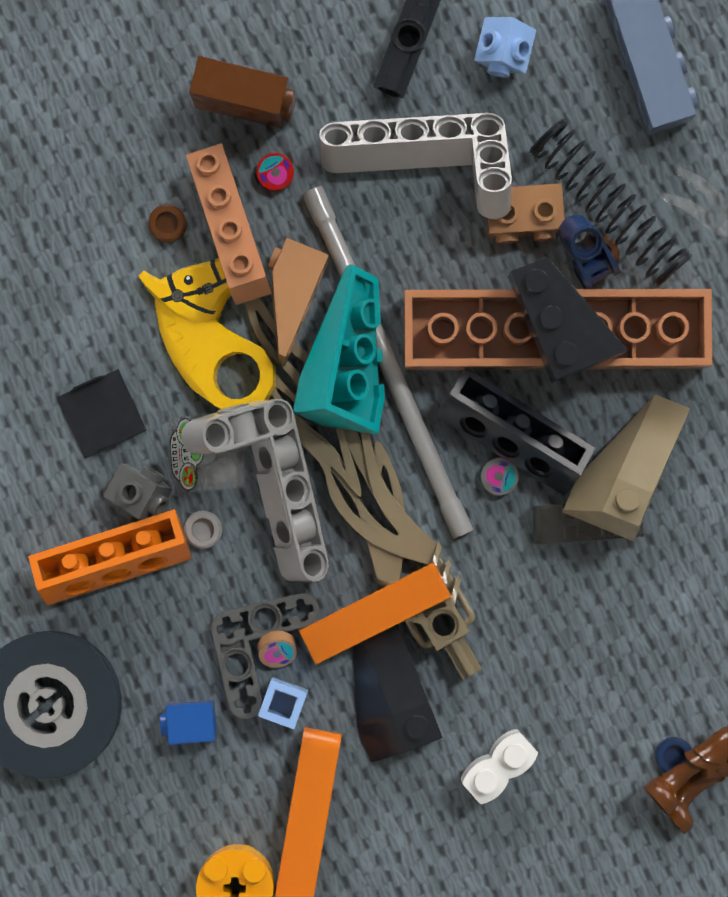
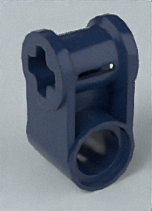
[558,215,621,289]

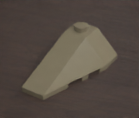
[563,394,690,541]

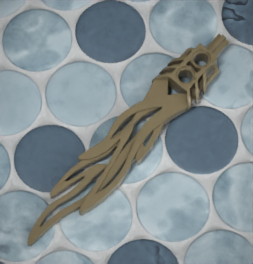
[245,298,482,680]

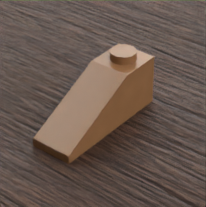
[268,238,329,366]

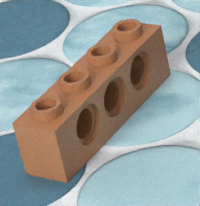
[186,143,272,305]

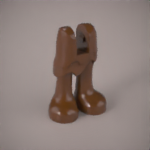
[643,726,728,834]

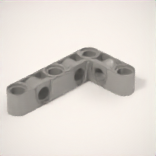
[181,399,329,582]

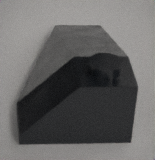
[353,624,443,763]

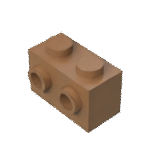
[486,183,564,244]

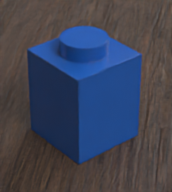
[160,700,217,745]

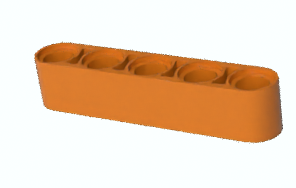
[275,727,342,897]

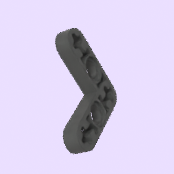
[211,593,319,719]

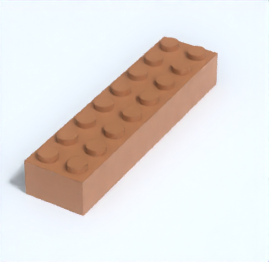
[404,289,712,370]

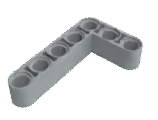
[319,113,512,219]

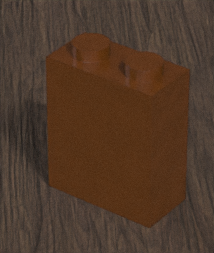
[189,55,296,129]

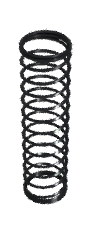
[529,119,692,288]

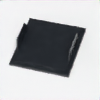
[57,369,147,459]

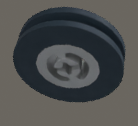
[0,631,122,779]

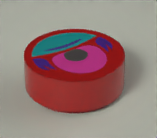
[256,153,294,192]

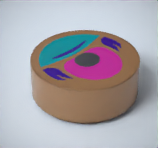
[257,631,297,668]

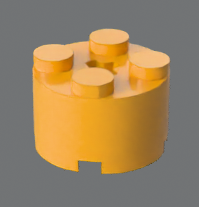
[196,844,275,897]

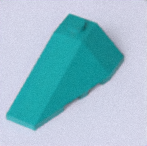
[293,264,385,434]

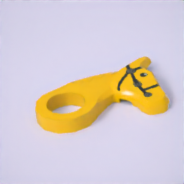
[138,258,276,409]

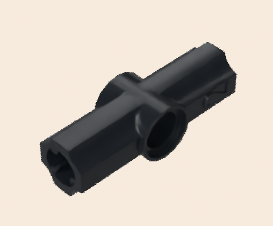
[373,0,441,99]

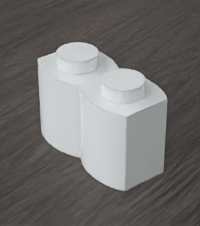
[461,729,538,804]

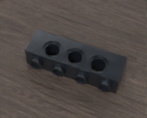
[436,368,595,496]

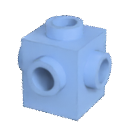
[474,17,536,78]

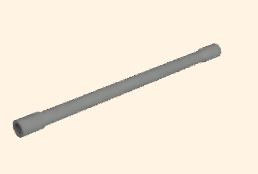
[302,186,473,539]

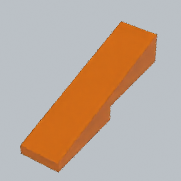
[299,562,452,665]

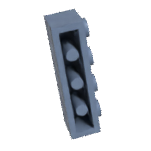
[604,0,699,135]

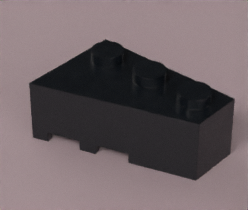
[508,257,628,383]

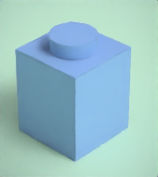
[258,677,308,729]

